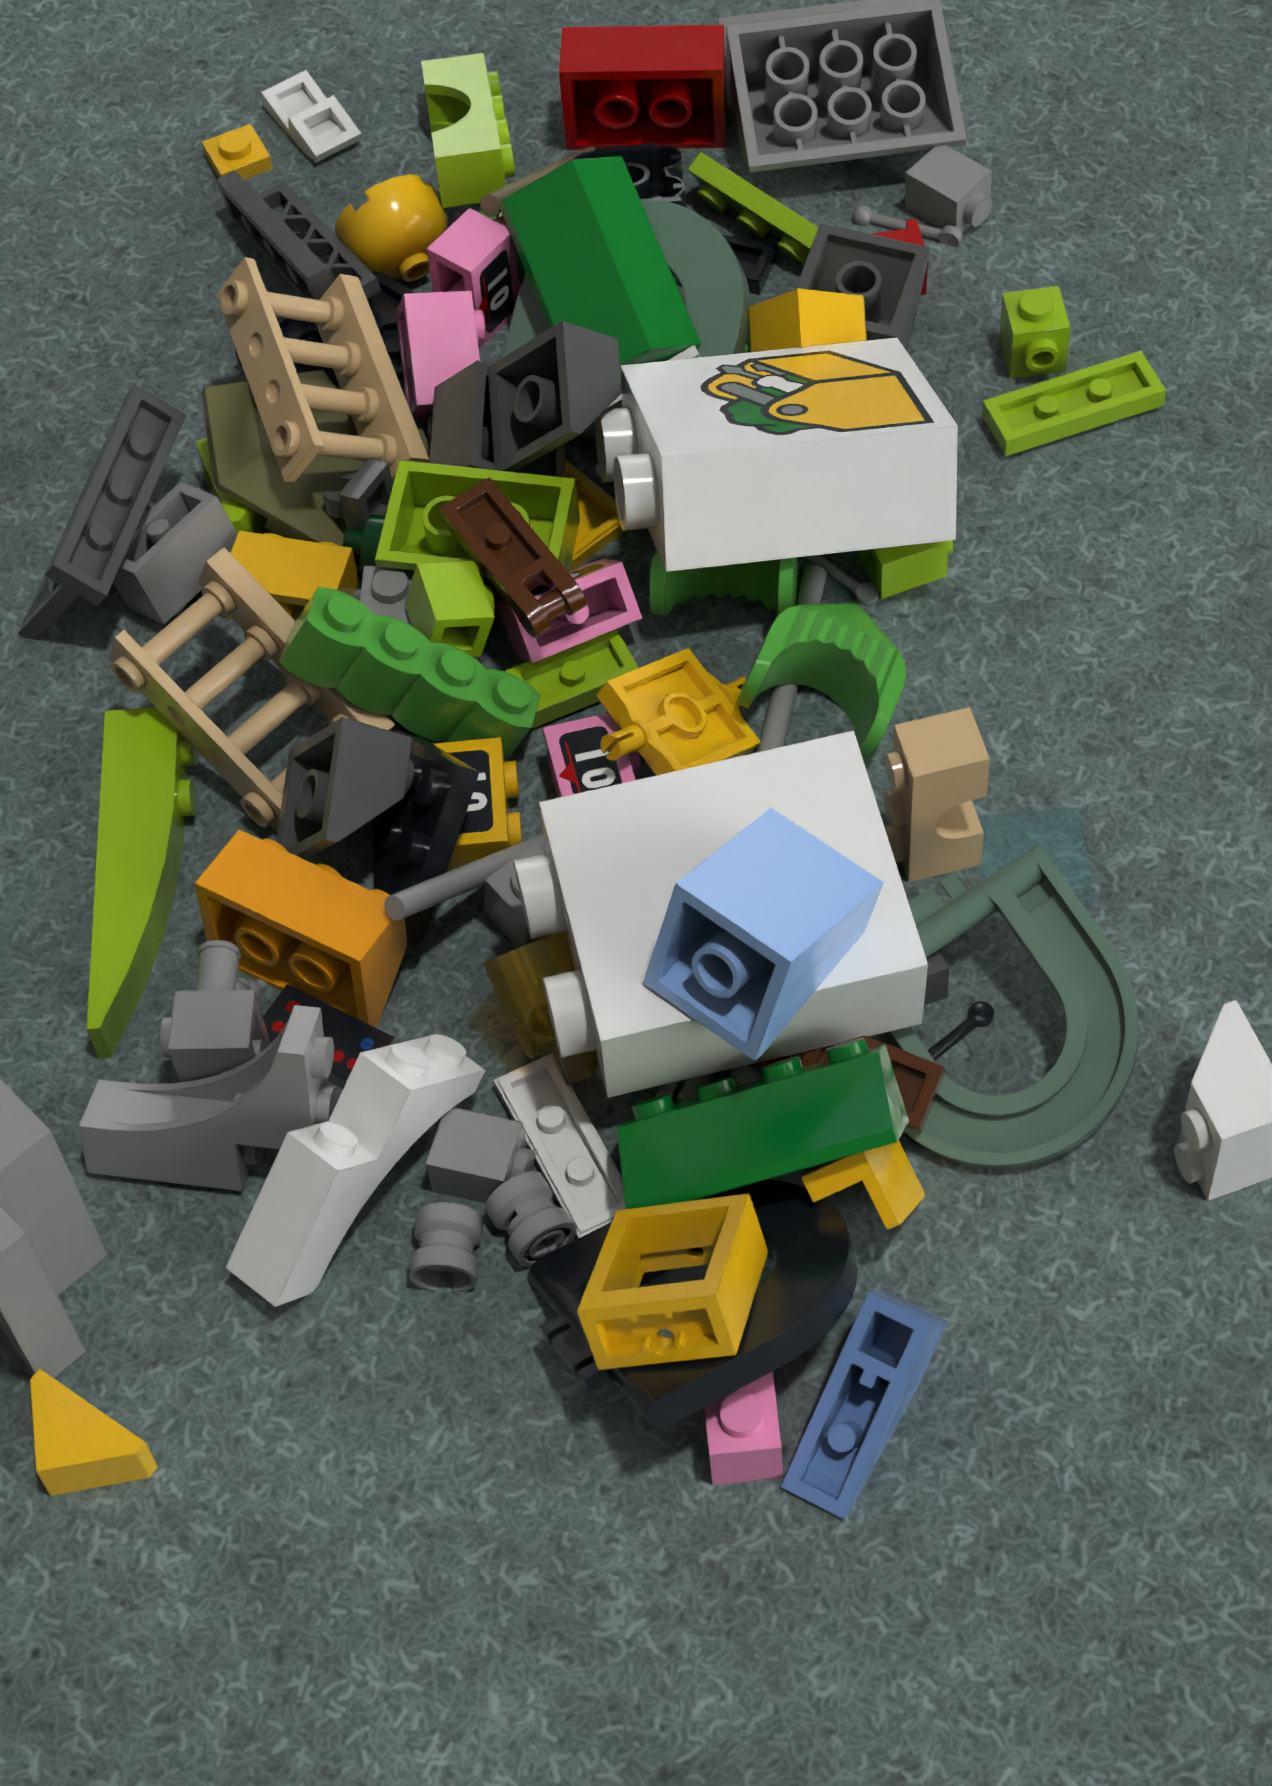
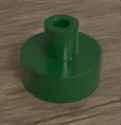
[343,514,385,570]

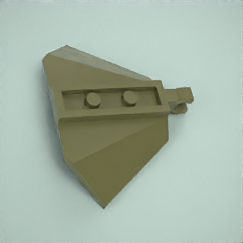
[202,370,430,574]

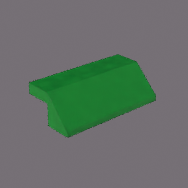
[499,156,701,365]

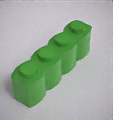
[279,587,541,762]

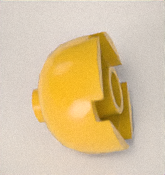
[335,174,447,282]

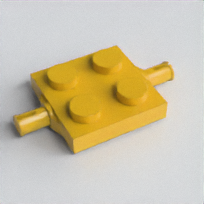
[596,648,761,775]

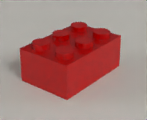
[559,25,727,150]

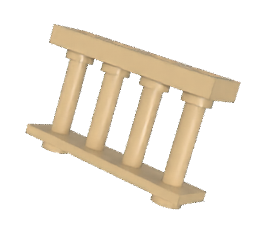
[216,257,429,483]
[109,547,395,832]

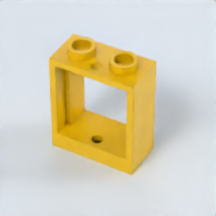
[577,1193,768,1370]

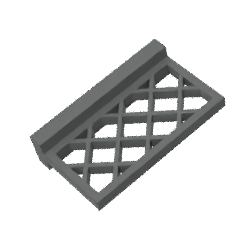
[18,384,186,640]

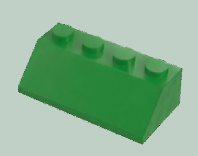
[617,1038,909,1209]

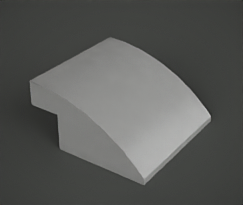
[718,0,967,173]
[0,1079,108,1378]

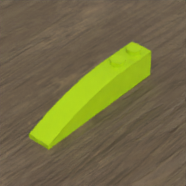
[86,707,198,1059]

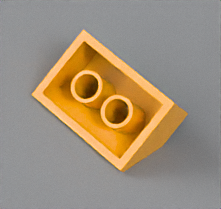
[195,829,407,1027]

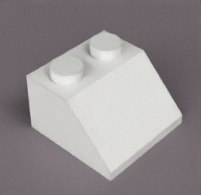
[1174,1000,1272,1201]

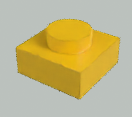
[202,123,273,179]

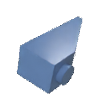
[780,1291,948,1519]

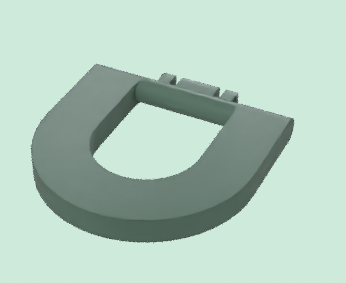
[502,199,751,442]
[868,844,1138,1169]

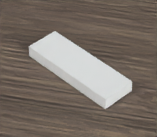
[493,1053,626,1239]

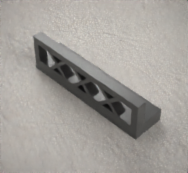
[216,170,381,300]

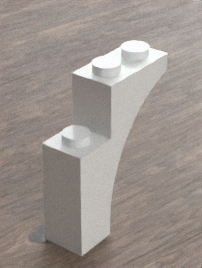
[225,1034,485,1307]

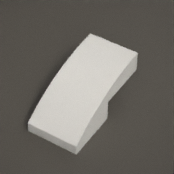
[261,70,362,162]

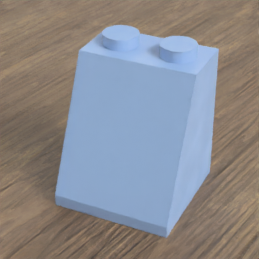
[643,808,884,1061]

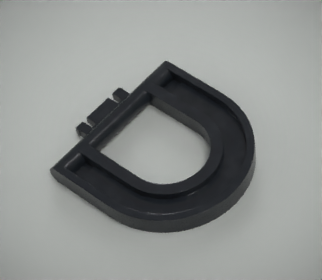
[529,1179,858,1429]

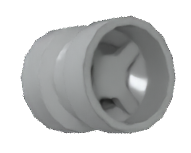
[485,1171,577,1267]
[409,1202,483,1292]

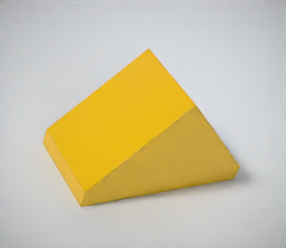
[749,288,867,352]
[30,1368,158,1496]

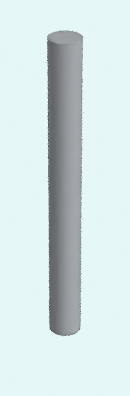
[756,565,827,753]
[385,833,546,921]

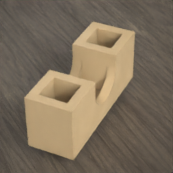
[883,707,990,882]

